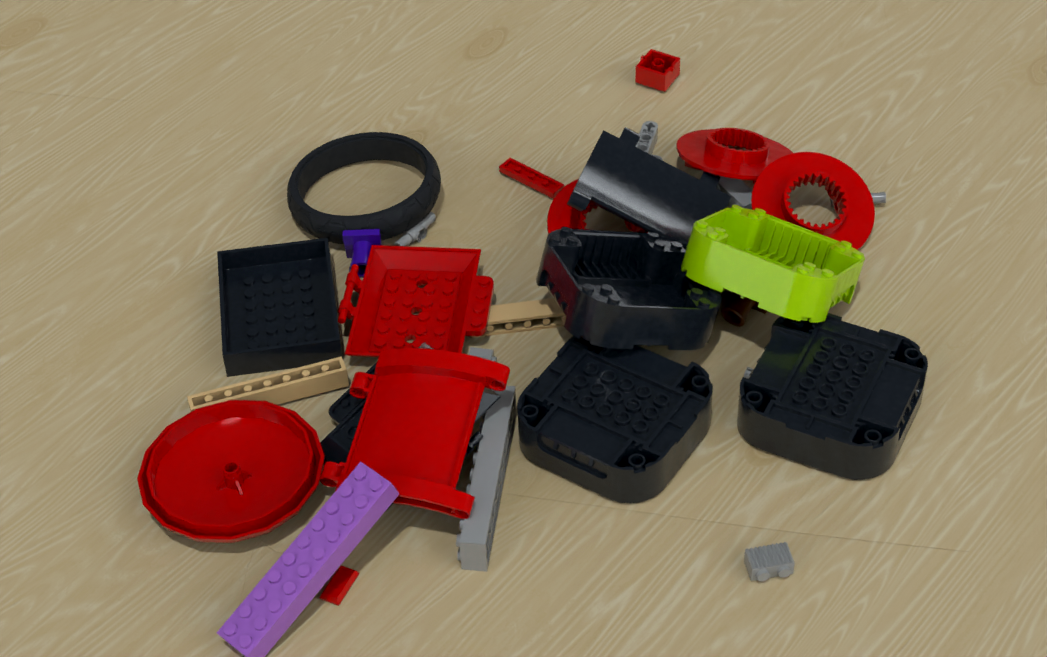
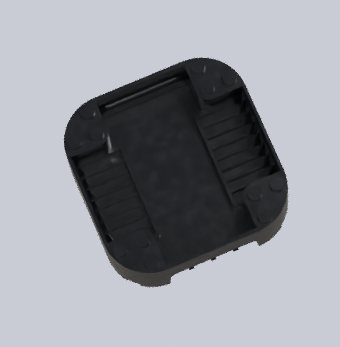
[536,227,722,350]
[737,313,928,480]
[517,336,713,503]

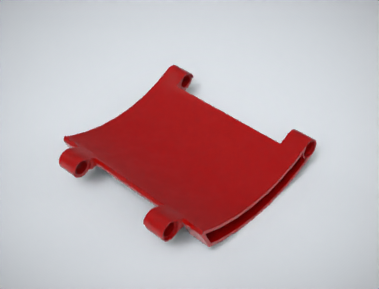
[320,348,510,519]

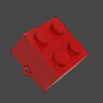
[635,49,680,92]

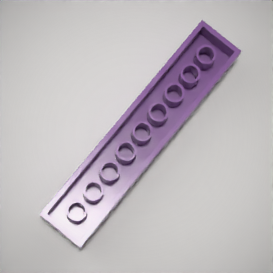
[217,461,399,657]

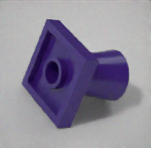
[343,229,382,278]

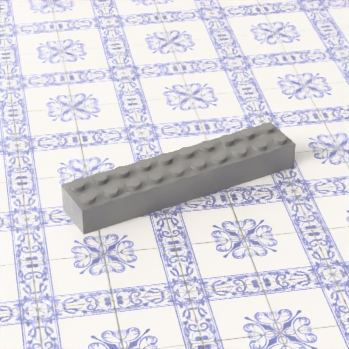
[456,386,517,572]

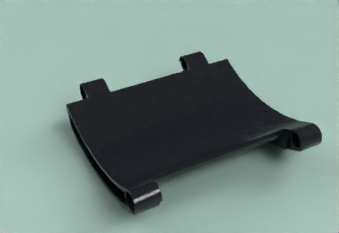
[567,127,732,250]

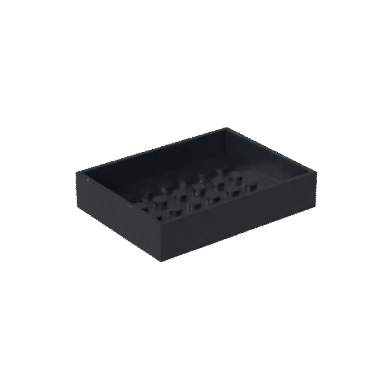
[217,238,343,377]

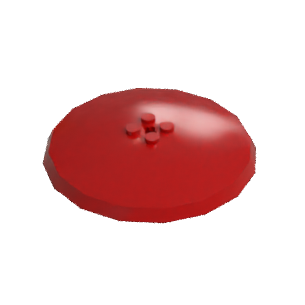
[137,400,324,543]

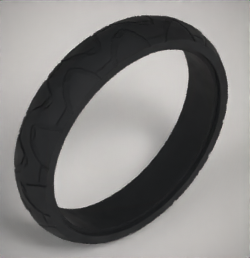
[287,132,441,244]

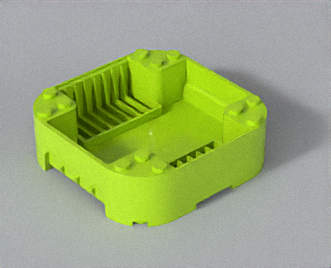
[681,205,865,323]

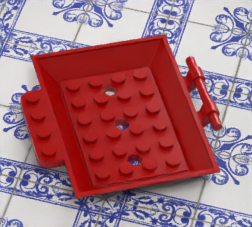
[338,245,494,357]

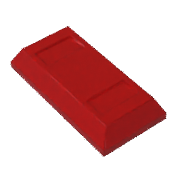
[319,565,360,606]

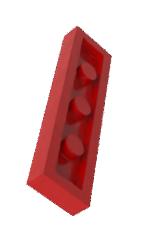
[499,158,565,199]

